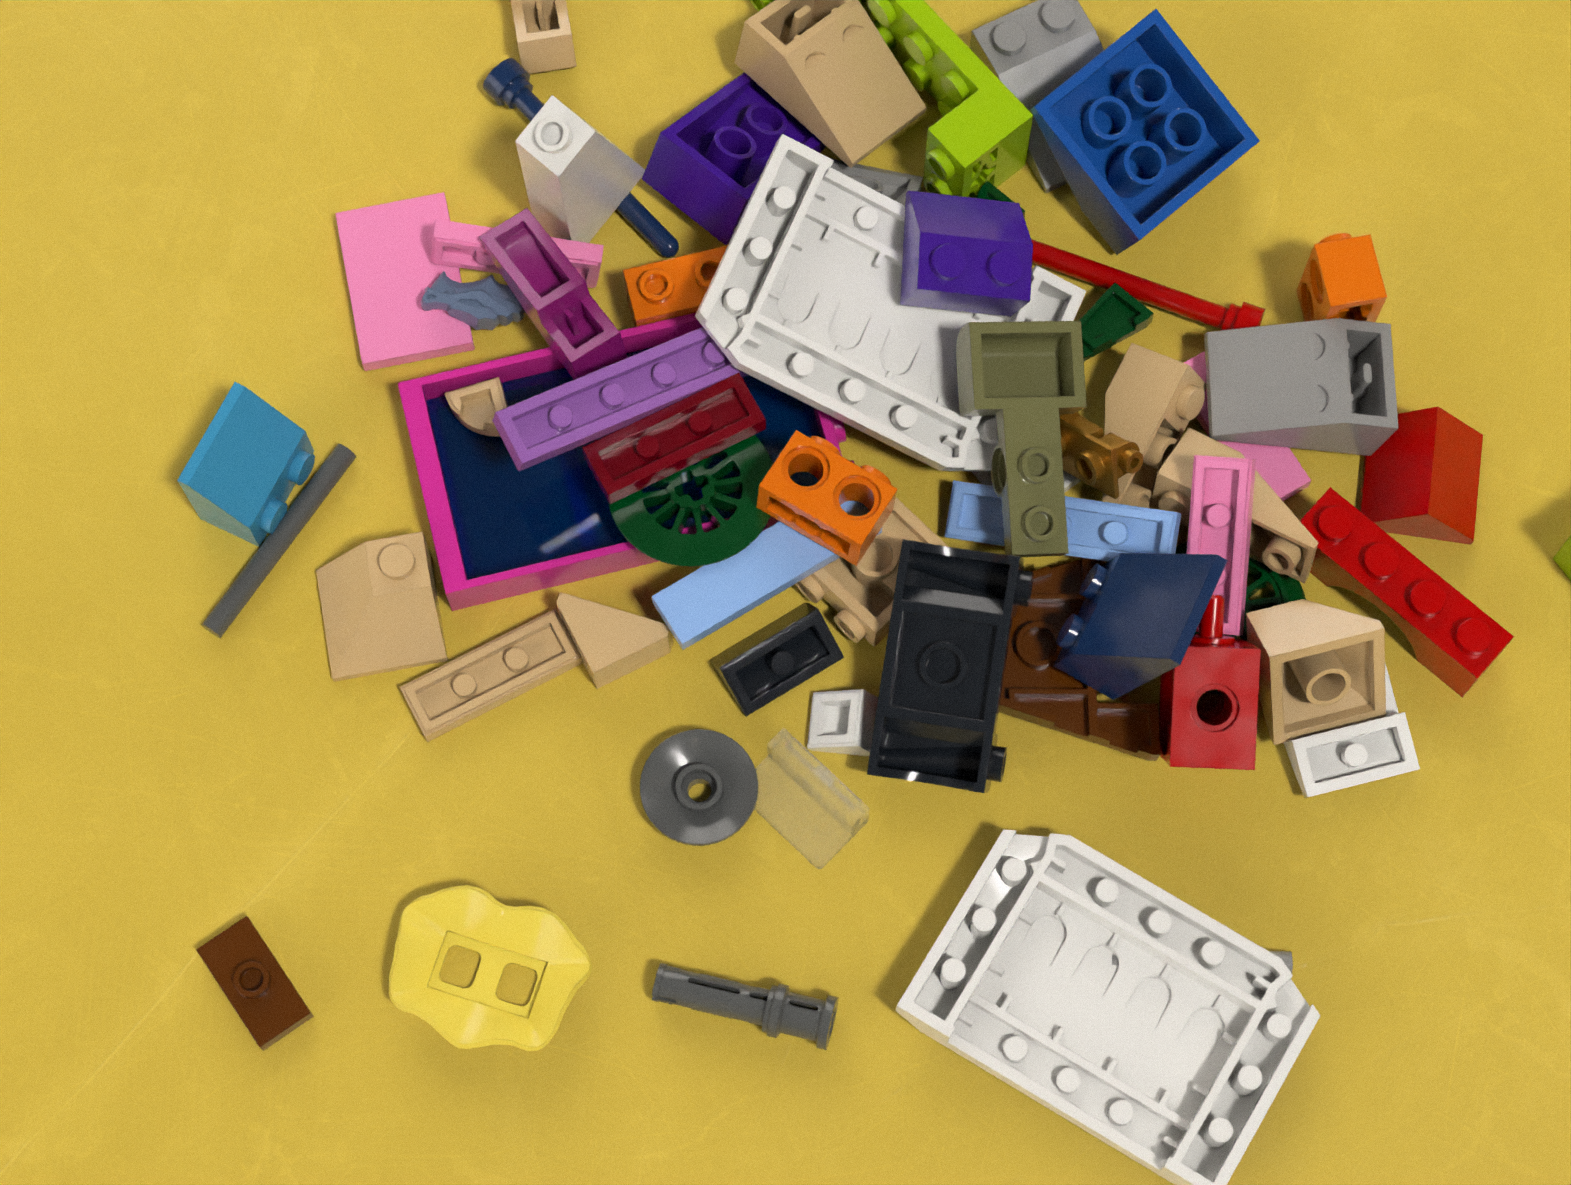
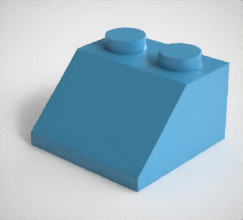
[177,382,315,547]

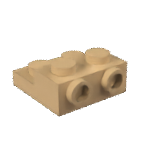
[795,497,949,647]

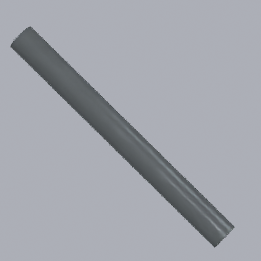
[202,443,356,638]

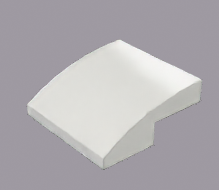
[1284,663,1420,798]

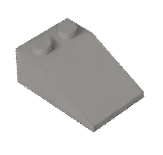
[970,0,1104,194]

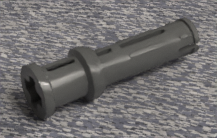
[652,963,839,1050]

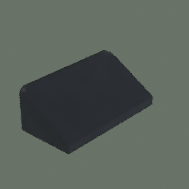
[710,603,844,717]

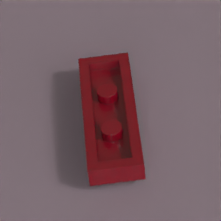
[582,373,766,504]

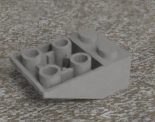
[1204,318,1399,456]

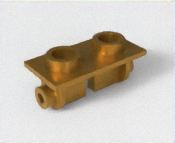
[1059,412,1143,499]

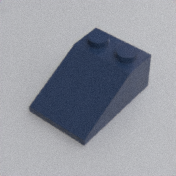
[1054,553,1228,700]

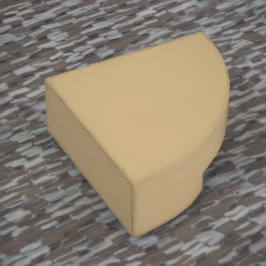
[444,377,508,437]

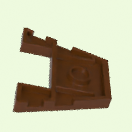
[999,558,1161,761]

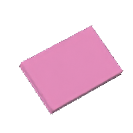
[335,192,475,371]

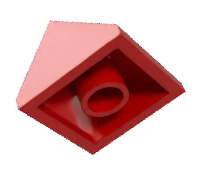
[1359,406,1483,545]

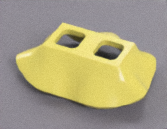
[389,885,592,1051]

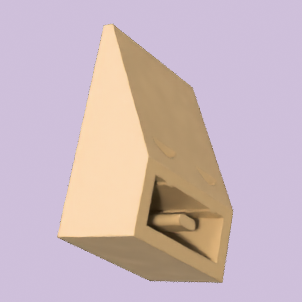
[734,0,927,168]

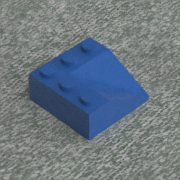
[1030,9,1260,255]

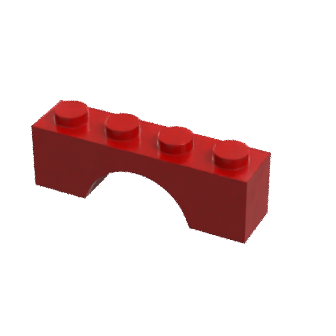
[1300,487,1514,698]

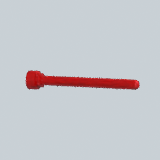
[1031,239,1265,331]

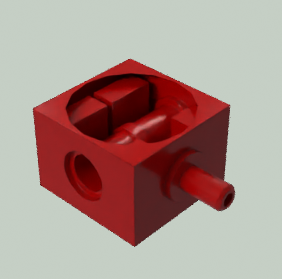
[1159,594,1261,770]

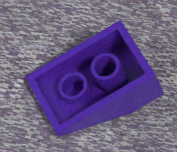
[642,72,826,245]

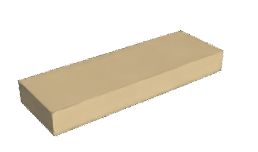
[400,609,583,742]

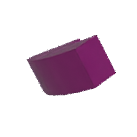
[479,208,628,380]

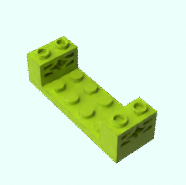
[750,0,1033,198]

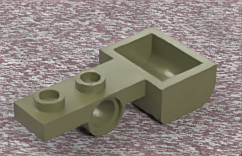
[956,321,1087,557]

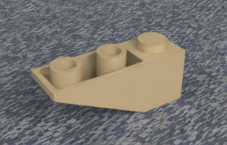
[1103,343,1207,508]
[1150,428,1318,584]

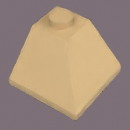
[316,532,448,682]
[1246,599,1386,745]

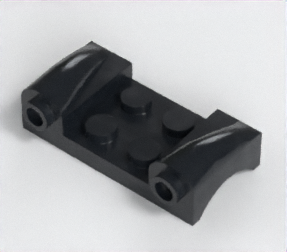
[867,539,1034,793]

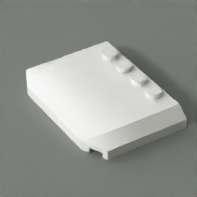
[695,134,1086,471]
[895,829,1321,1185]

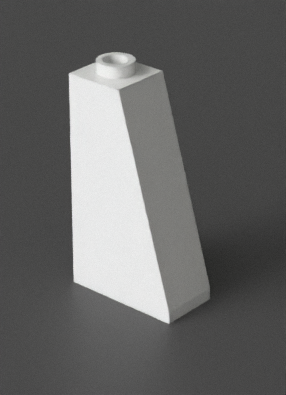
[515,95,645,243]

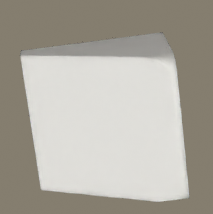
[807,689,878,756]

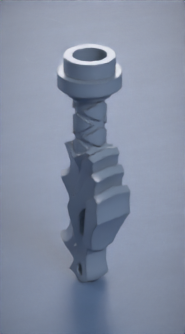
[421,271,527,331]

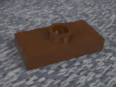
[196,916,314,1051]

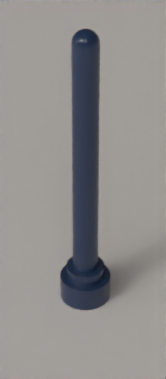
[483,58,679,258]

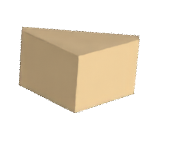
[556,592,674,689]

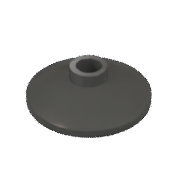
[640,729,758,846]

